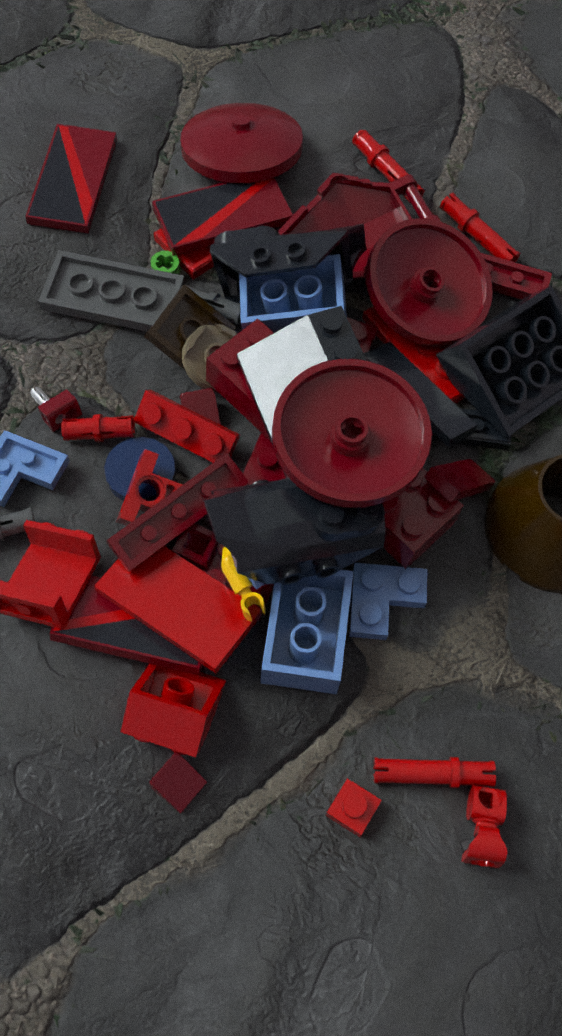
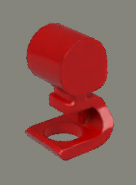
[461,785,507,869]

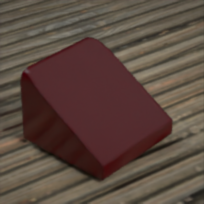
[180,388,221,425]
[172,523,217,570]
[149,752,207,814]

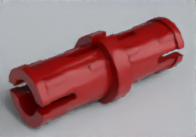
[61,414,135,442]

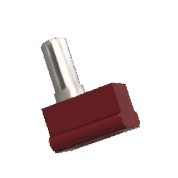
[30,387,82,432]

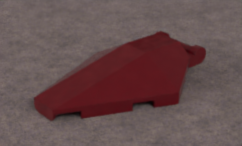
[278,173,441,280]

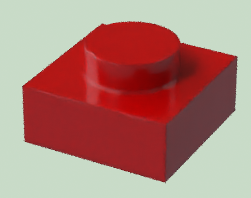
[325,778,382,838]

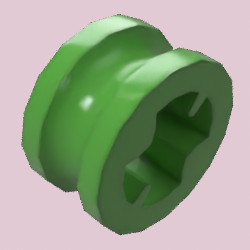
[150,250,180,275]

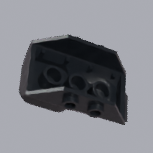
[210,223,367,304]
[203,478,386,585]

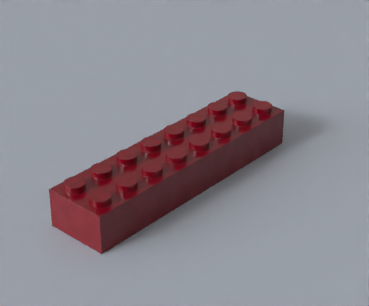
[206,319,464,569]

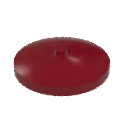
[180,103,303,183]
[365,218,493,346]
[272,359,432,508]

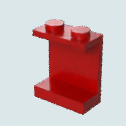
[0,520,101,629]

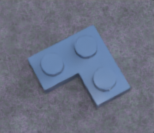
[0,430,70,507]
[349,563,427,640]

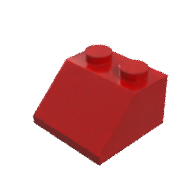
[120,664,226,758]

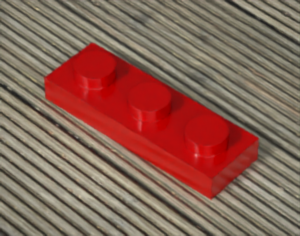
[134,390,241,463]

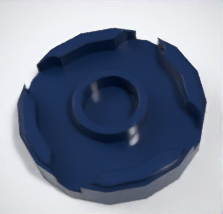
[104,437,176,501]

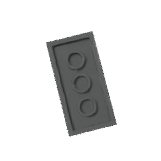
[38,250,185,332]

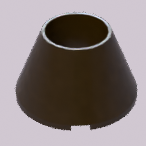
[485,454,562,593]

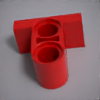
[116,449,182,526]

